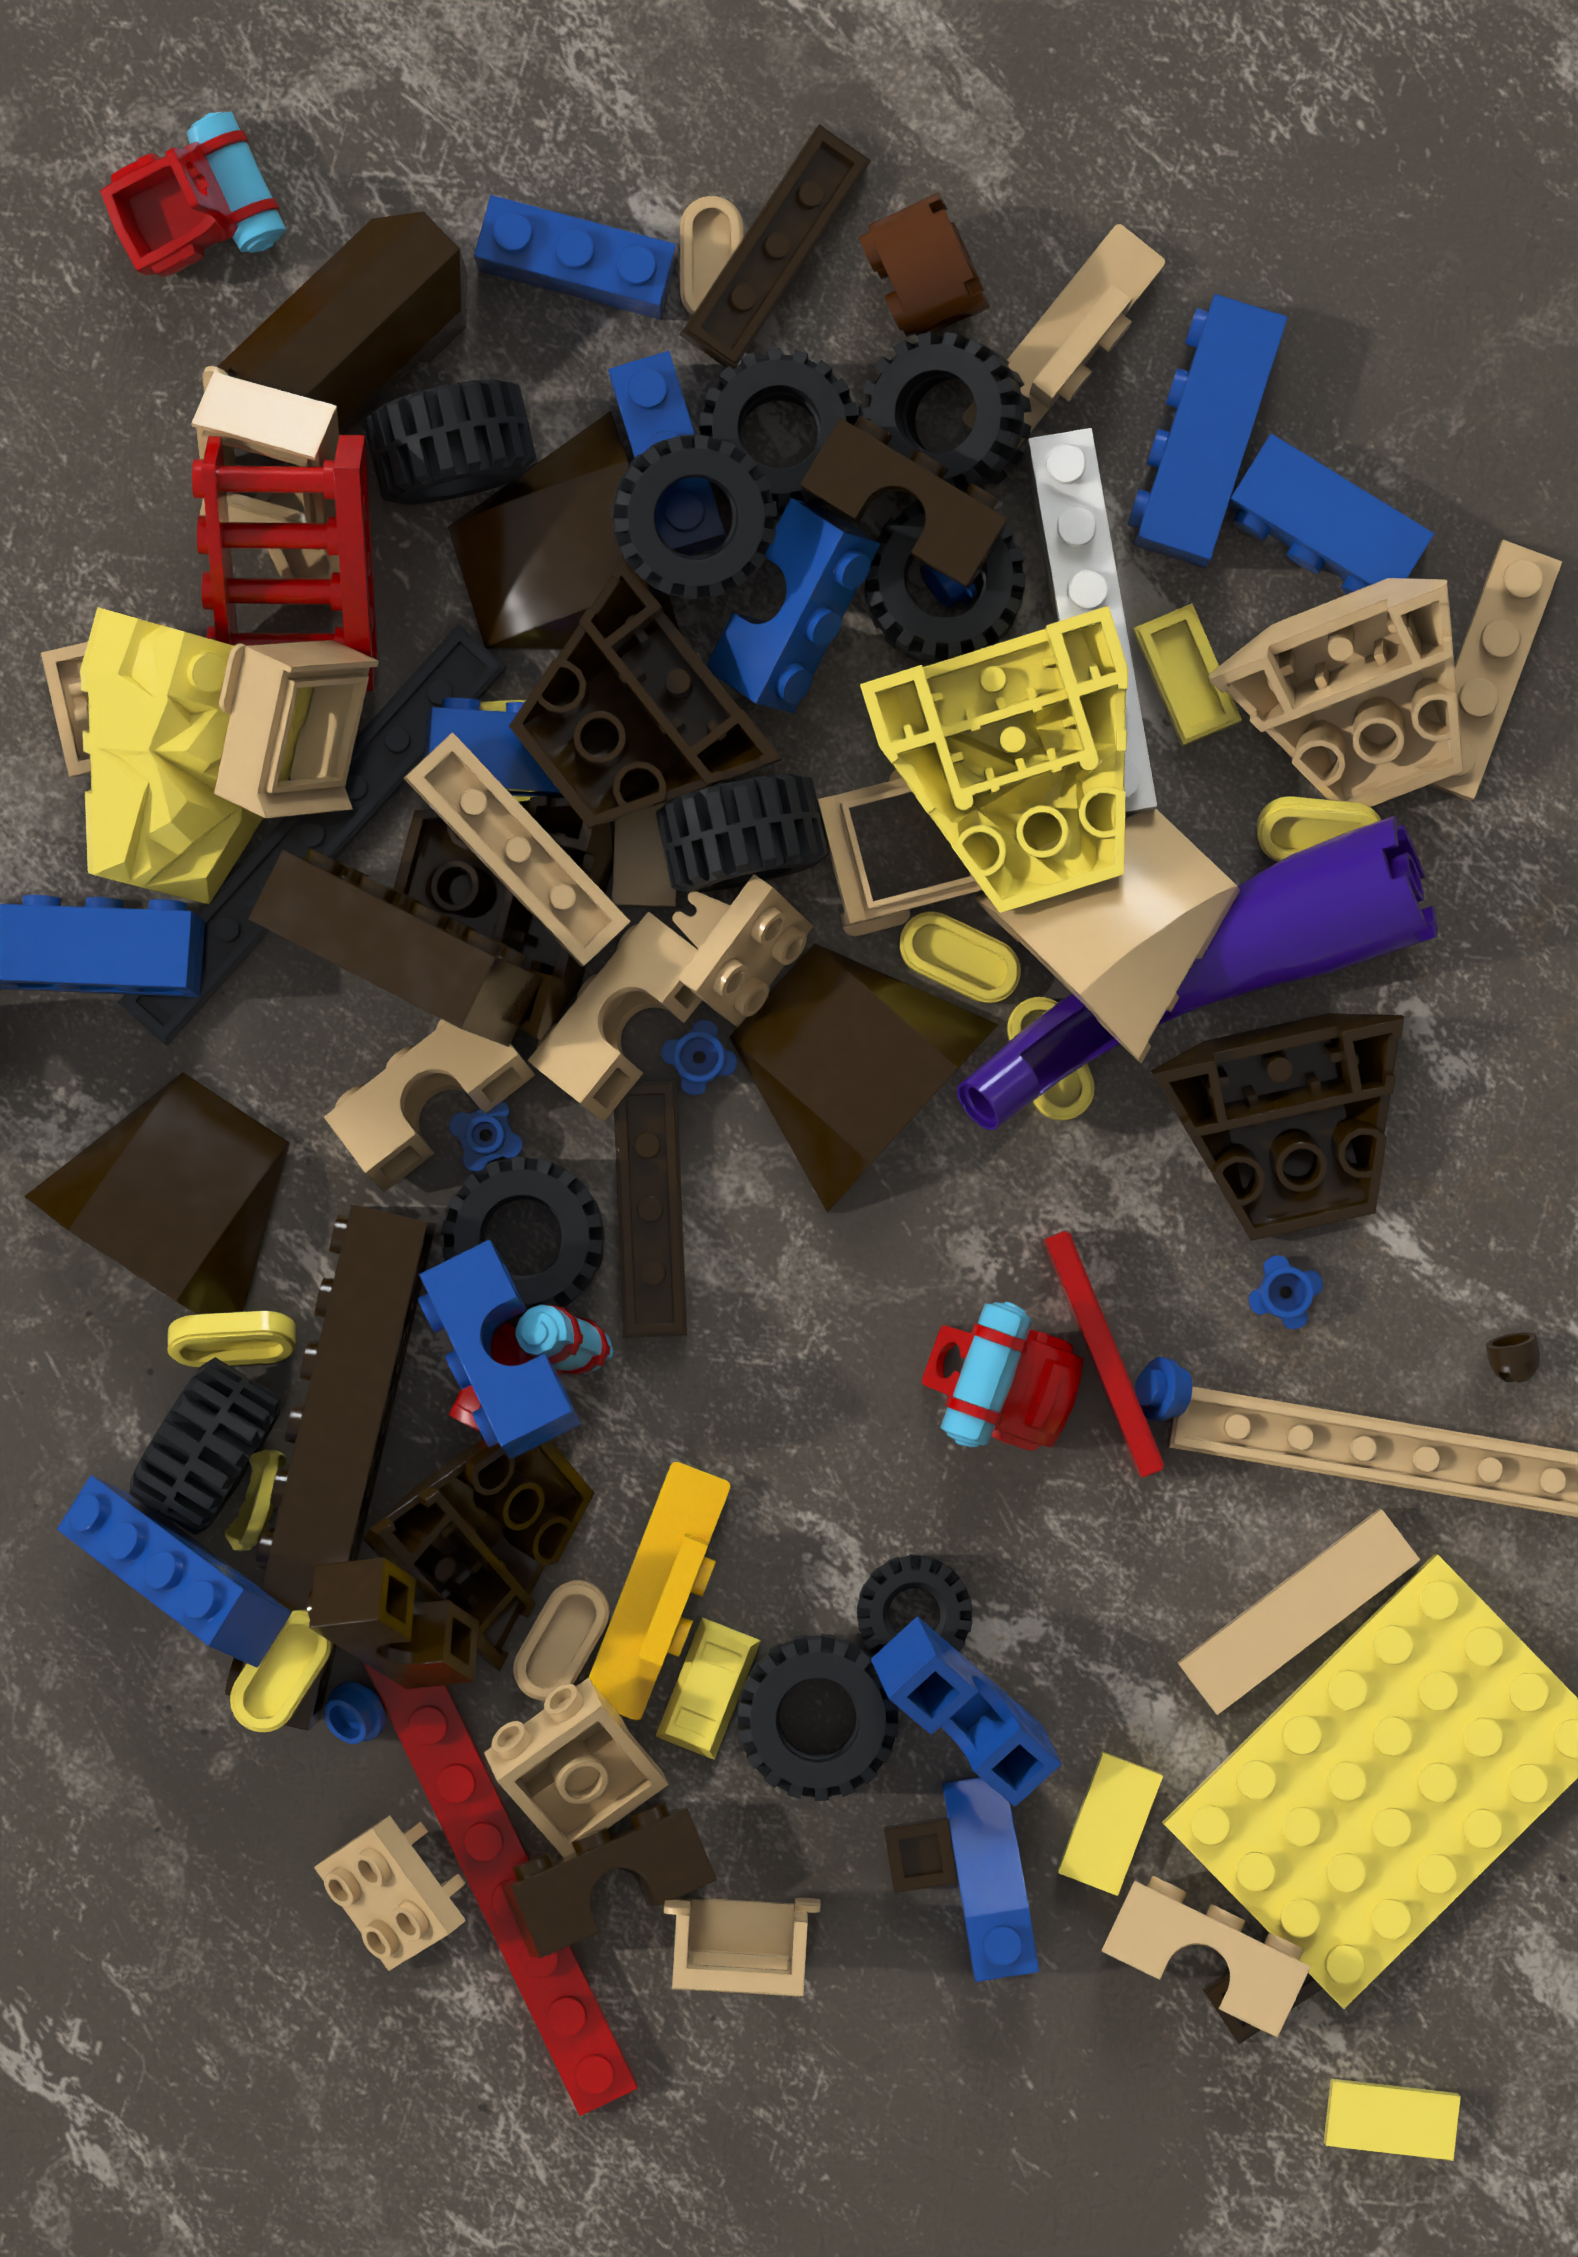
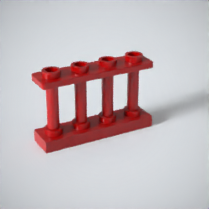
[192,435,379,691]

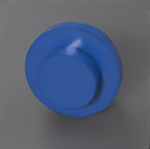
[1135,1357,1192,1422]
[324,1681,386,1744]

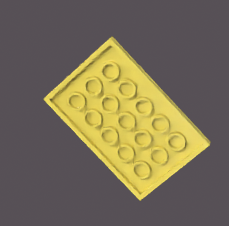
[1162,1554,1578,2009]

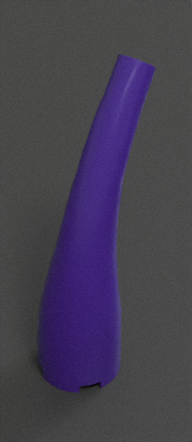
[957,815,1438,1130]

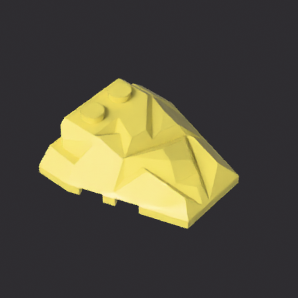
[860,606,1128,913]
[80,607,314,904]

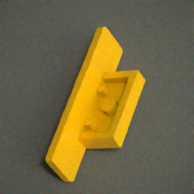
[589,1461,731,1720]

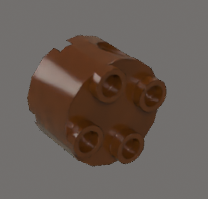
[859,191,990,337]

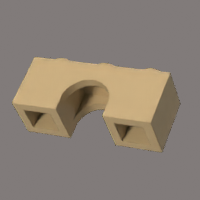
[527,911,702,1123]
[324,1019,535,1192]
[1101,1876,1311,2038]

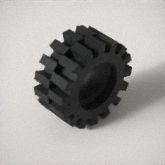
[857,1554,973,1655]

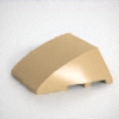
[1208,578,1463,807]
[974,809,1240,1064]

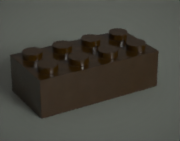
[248,848,543,1047]

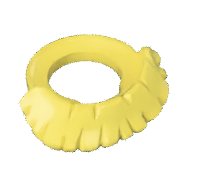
[225,1449,286,1551]

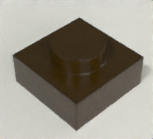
[884,1817,958,1893]

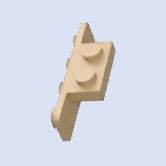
[962,224,1165,449]

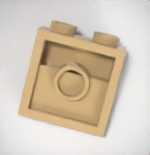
[484,1678,669,1857]

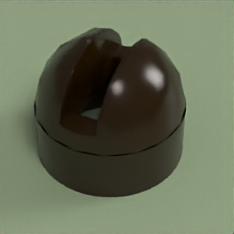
[1486,1332,1540,1383]

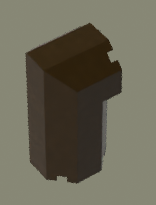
[217,211,468,435]

